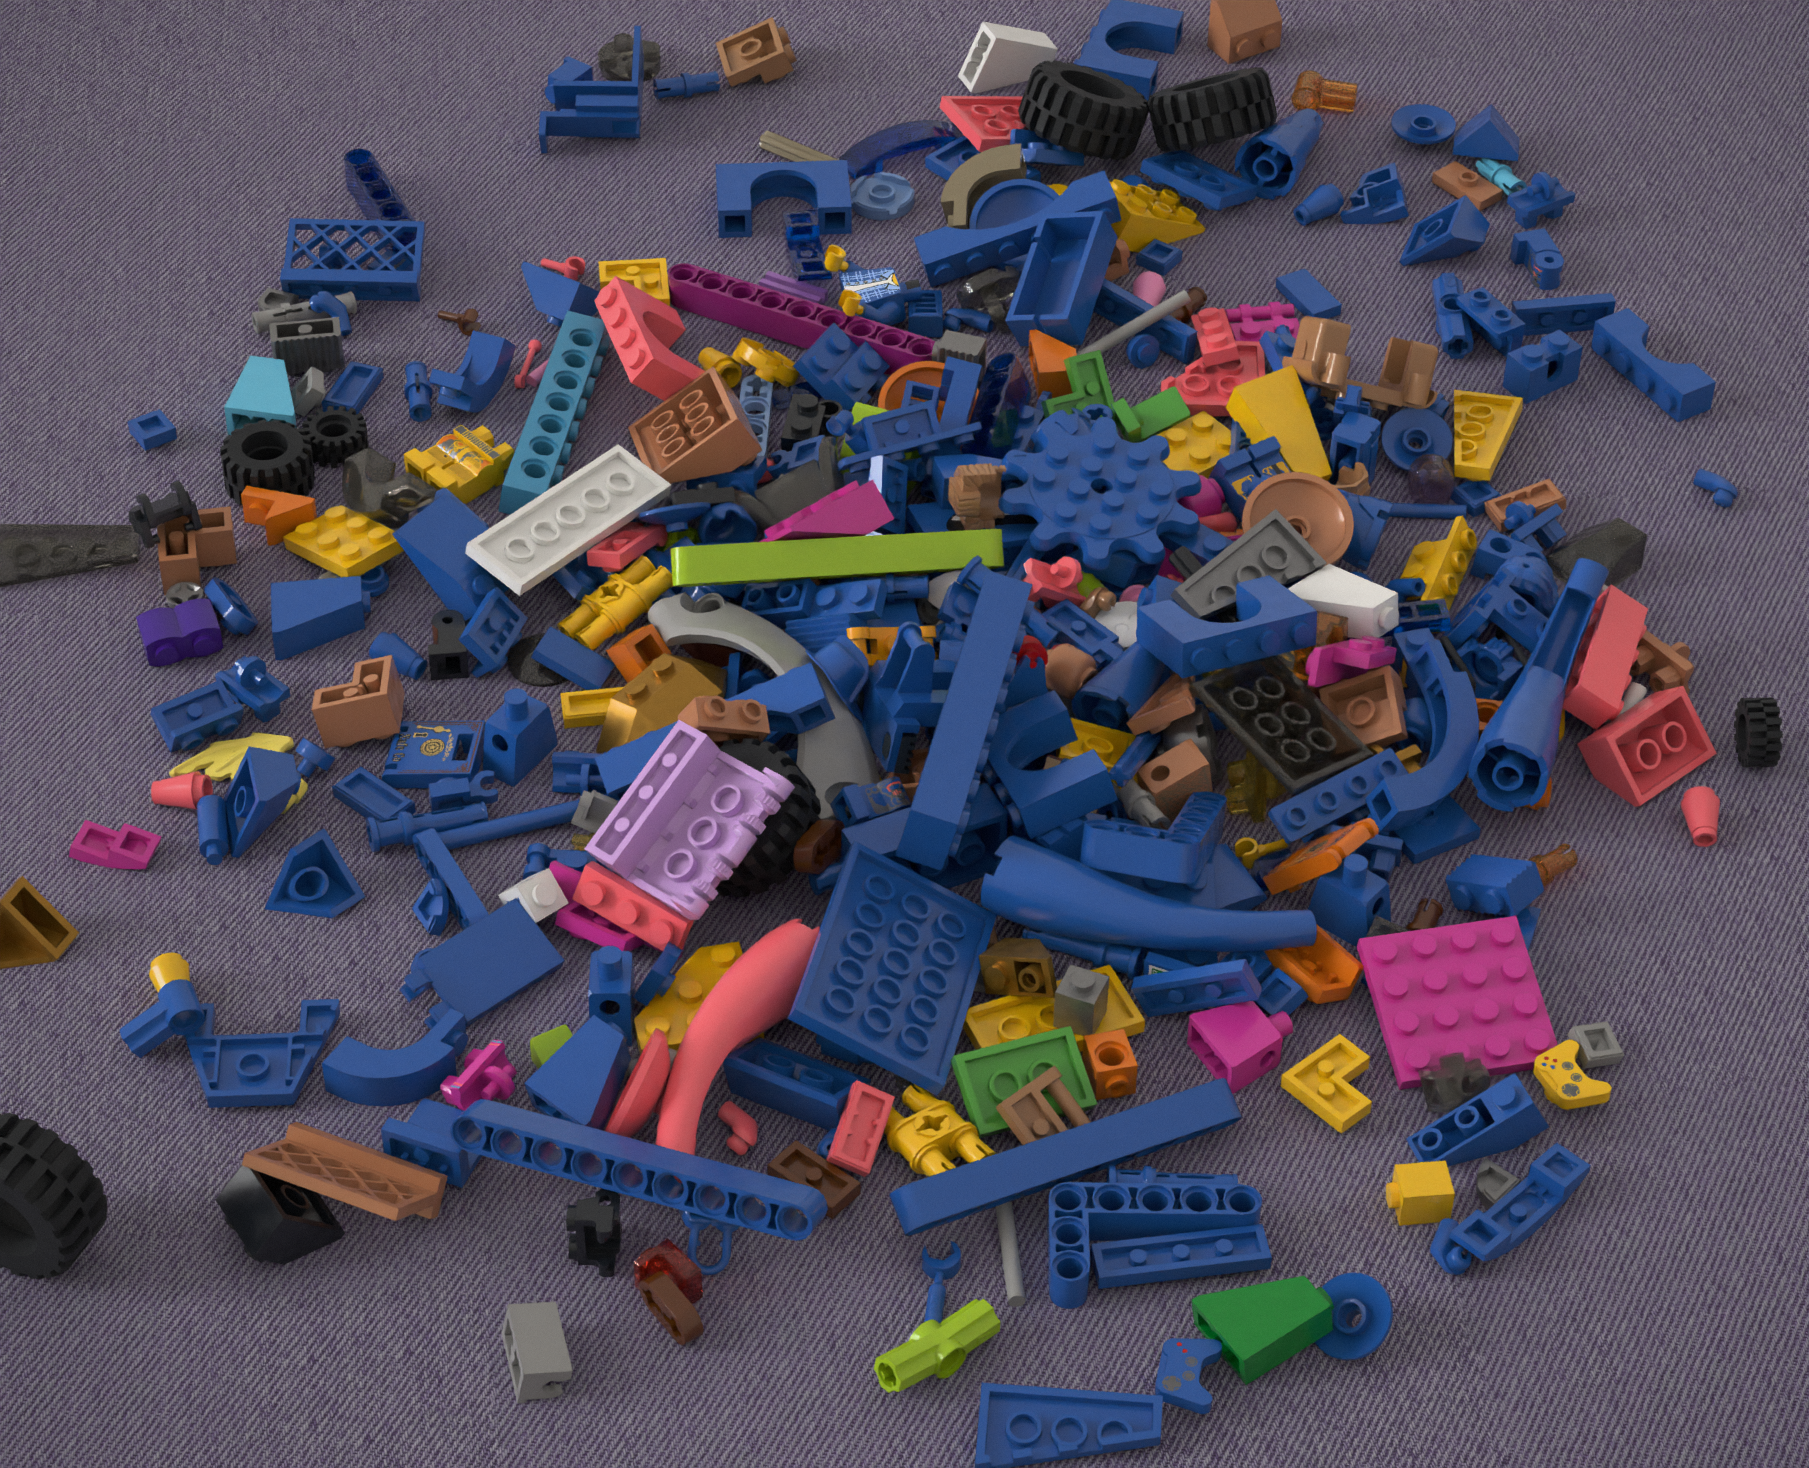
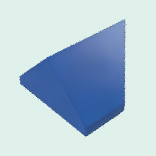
[264,828,366,918]

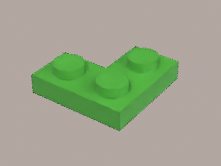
[1041,350,1114,419]

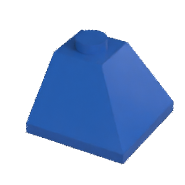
[1399,195,1490,266]
[521,261,599,328]
[224,746,301,858]

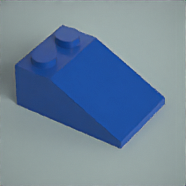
[392,493,509,621]

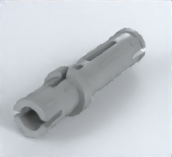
[251,291,357,334]

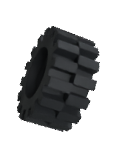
[302,406,369,468]
[1734,697,1783,768]

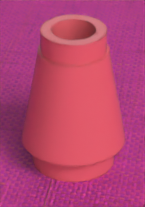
[151,771,213,810]
[1680,786,1720,847]

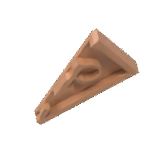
[1127,672,1195,736]

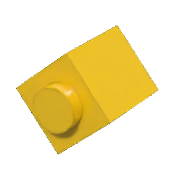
[1386,1160,1455,1226]

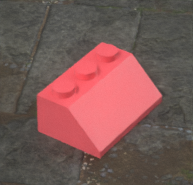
[1577,686,1717,807]

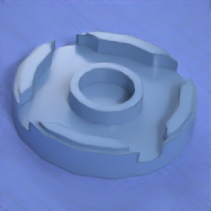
[850,172,915,221]

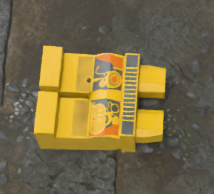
[403,425,514,504]

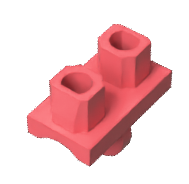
[1021,557,1086,609]

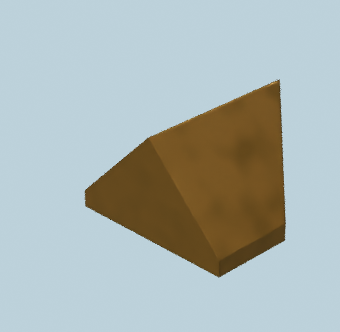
[0,876,79,969]

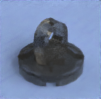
[956,266,1021,333]

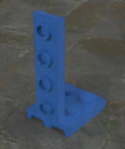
[1439,566,1548,657]

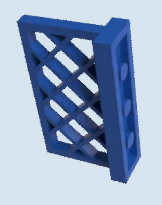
[280,218,426,302]

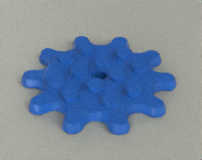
[998,417,1202,570]

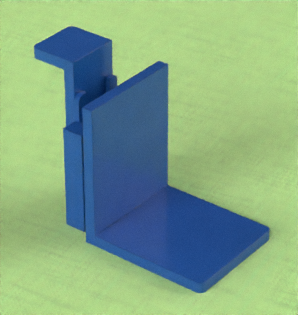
[539,26,644,153]

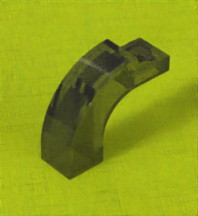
[342,447,436,529]

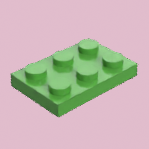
[950,1026,1097,1139]

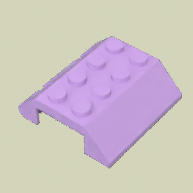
[584,720,795,920]

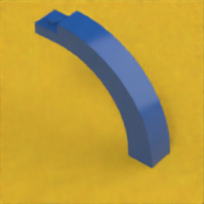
[1365,640,1479,833]

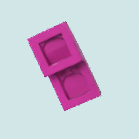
[69,820,162,870]

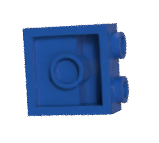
[793,323,890,411]

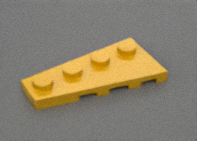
[1454,390,1523,482]

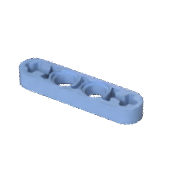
[739,374,773,458]

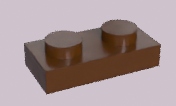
[767,1140,861,1219]

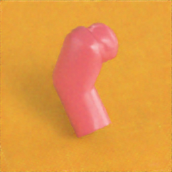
[1199,512,1237,532]
[718,1101,758,1155]

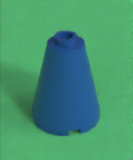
[1071,641,1165,737]

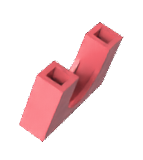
[594,276,705,401]

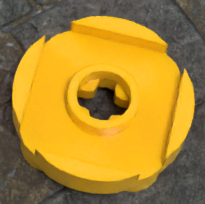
[731,337,800,389]

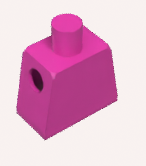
[1187,1001,1293,1094]

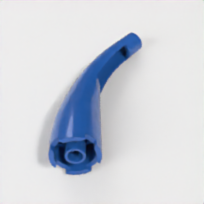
[1469,558,1609,812]
[981,835,1317,952]

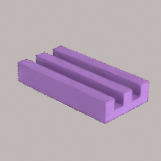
[759,271,828,305]

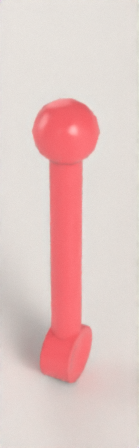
[514,339,542,389]

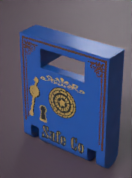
[381,720,486,788]

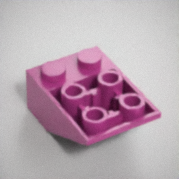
[760,480,894,542]

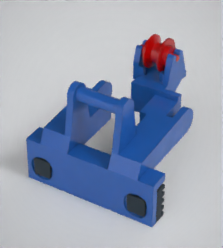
[855,621,1048,774]

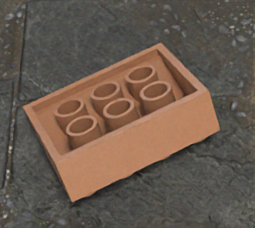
[628,366,762,484]

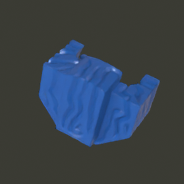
[1452,637,1524,701]

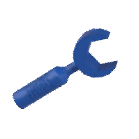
[922,1241,961,1323]

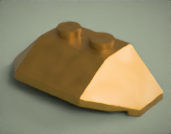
[596,653,728,754]

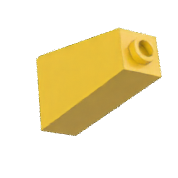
[1225,365,1332,481]

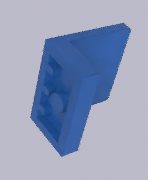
[843,455,908,536]
[381,1099,482,1188]

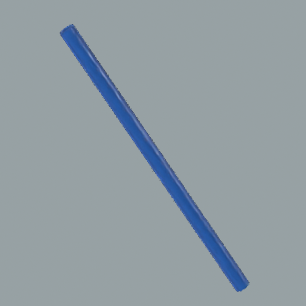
[437,749,798,850]

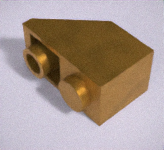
[979,938,1057,998]

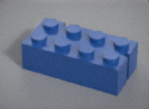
[1005,211,1118,346]

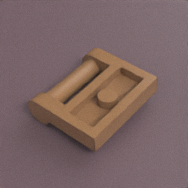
[996,1066,1091,1145]

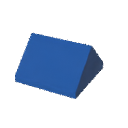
[1452,104,1520,161]

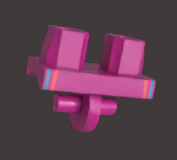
[440,1039,517,1111]

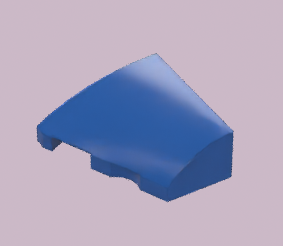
[1340,162,1409,224]

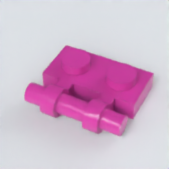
[1225,301,1300,342]

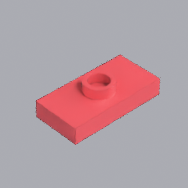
[826,1080,895,1177]

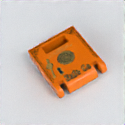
[1262,818,1379,895]

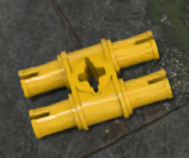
[557,555,673,651]
[883,1084,997,1177]

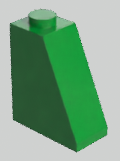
[1191,1276,1334,1385]

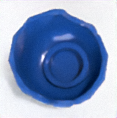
[697,502,757,543]

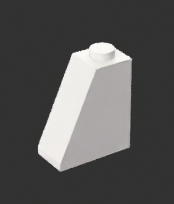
[958,22,1058,93]
[1288,564,1399,639]

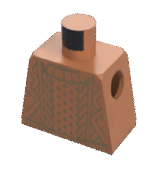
[1123,738,1213,829]

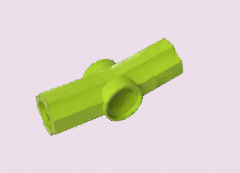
[874,1299,1001,1393]

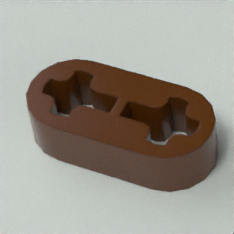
[793,819,845,874]
[639,1271,704,1346]

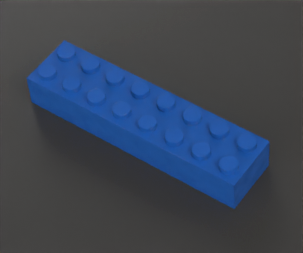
[895,570,1035,871]

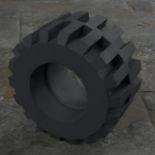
[220,420,315,505]

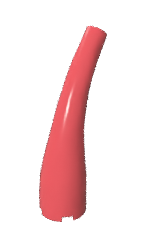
[656,919,820,1184]

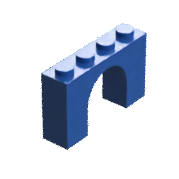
[1074,0,1184,102]
[716,160,852,238]
[1137,575,1317,678]
[983,690,1118,839]

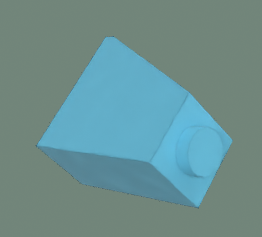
[224,355,296,435]

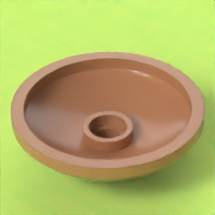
[1242,472,1354,574]

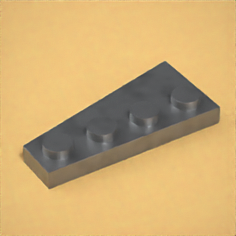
[1170,509,1327,620]

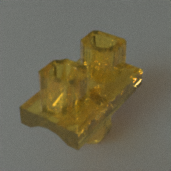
[1225,745,1290,823]

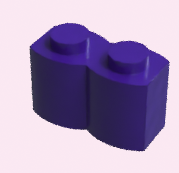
[136,599,224,667]

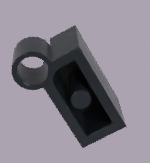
[781,394,842,452]

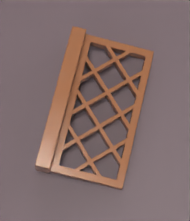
[242,1122,448,1221]

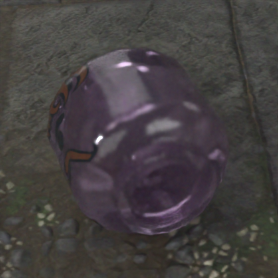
[1407,454,1455,504]

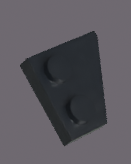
[665,482,736,507]

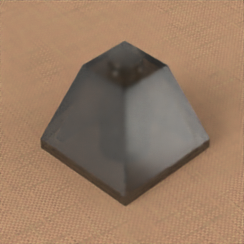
[1545,517,1647,587]

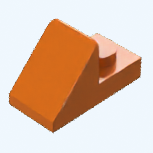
[241,485,317,546]

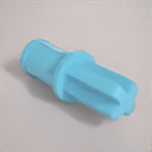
[1476,158,1527,195]

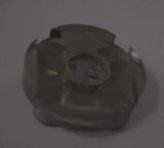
[598,33,661,82]

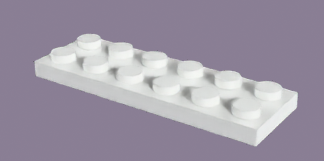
[465,444,672,596]

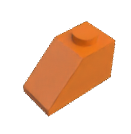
[1028,329,1077,399]
[606,624,673,683]

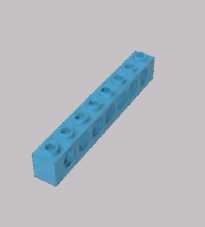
[498,310,611,515]

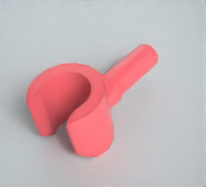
[541,256,585,281]

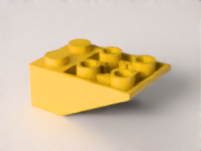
[1109,179,1206,253]

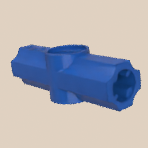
[1432,273,1473,359]

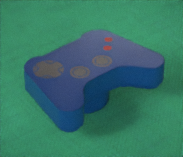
[1155,1338,1222,1414]

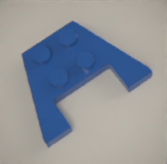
[183,999,340,1108]

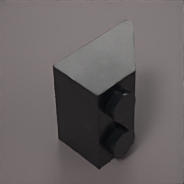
[216,1166,345,1265]

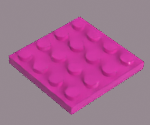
[1357,916,1558,1090]

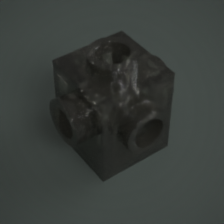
[1418,1052,1490,1113]

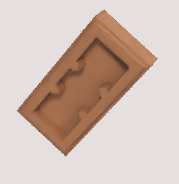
[1432,161,1503,211]
[1484,478,1566,532]

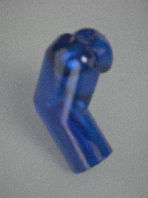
[1250,848,1292,892]

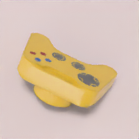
[1533,1039,1611,1110]

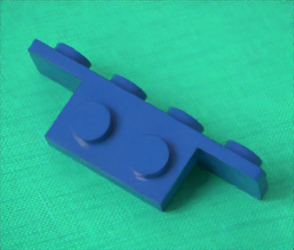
[837,400,982,474]
[1268,748,1409,844]

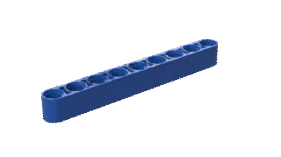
[889,1078,1243,1236]
[450,1099,828,1241]

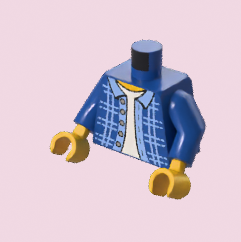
[824,244,922,326]

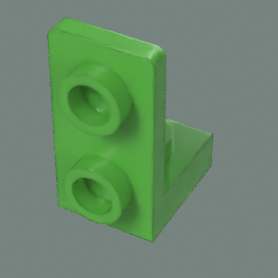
[1111,387,1190,443]

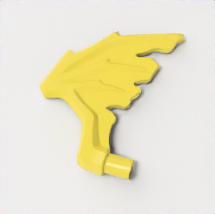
[169,732,308,814]

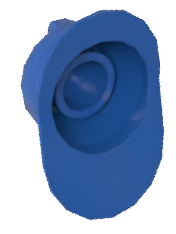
[805,636,870,721]

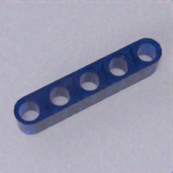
[344,148,417,255]
[961,352,1030,459]

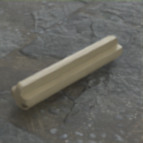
[759,131,839,162]

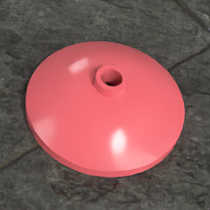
[604,1028,671,1138]

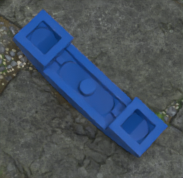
[1449,1142,1591,1261]

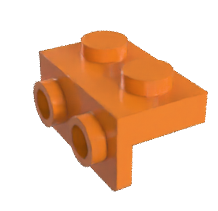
[1265,924,1363,1004]

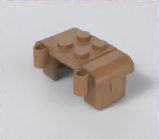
[1282,316,1439,411]

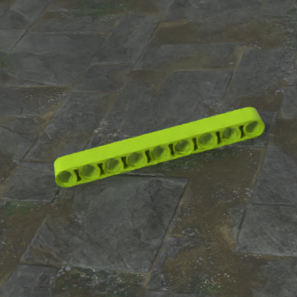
[670,529,1004,587]

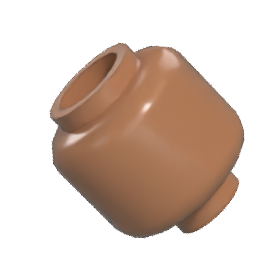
[1045,643,1099,700]

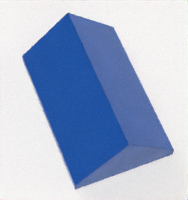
[723,1037,871,1131]

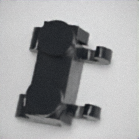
[128,480,202,549]
[566,1189,622,1277]

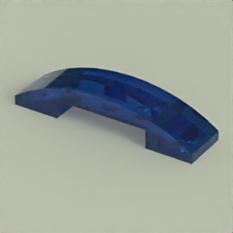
[839,120,963,179]
[782,209,832,282]

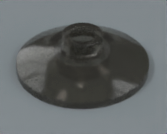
[507,633,569,687]

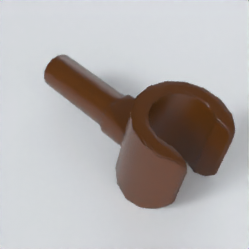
[438,308,481,336]

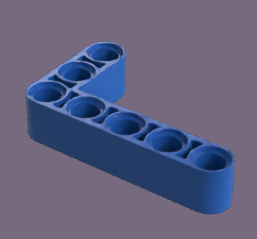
[1080,791,1227,883]
[1047,1182,1262,1309]

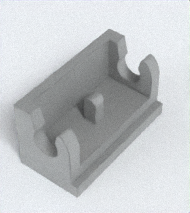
[501,1302,573,1403]

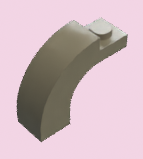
[941,143,1027,229]

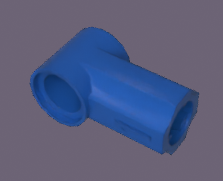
[119,979,205,1058]

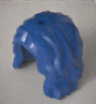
[1487,555,1559,624]

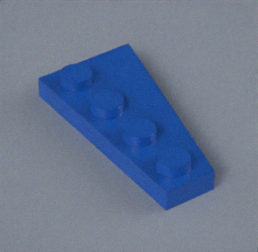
[975,1382,1163,1468]

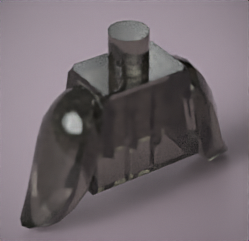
[732,435,845,536]

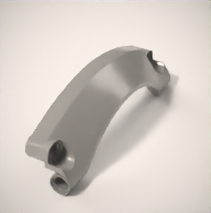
[647,592,880,820]

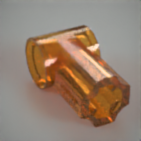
[1291,70,1358,112]

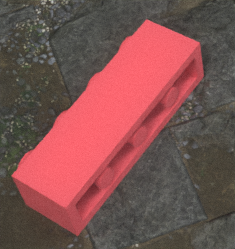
[1563,584,1648,730]

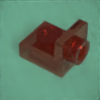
[633,1238,703,1304]

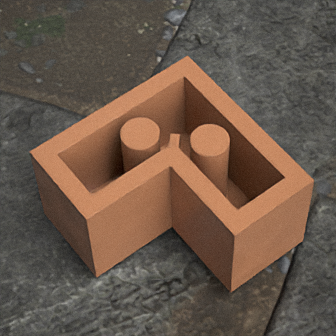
[157,506,237,595]
[312,655,405,748]

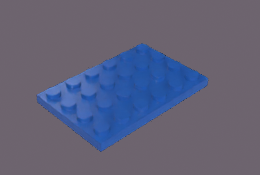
[788,841,997,1095]

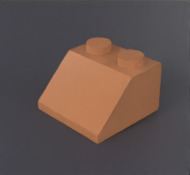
[1207,0,1282,64]

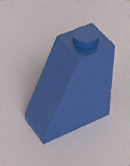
[271,576,371,660]
[524,1015,631,1131]

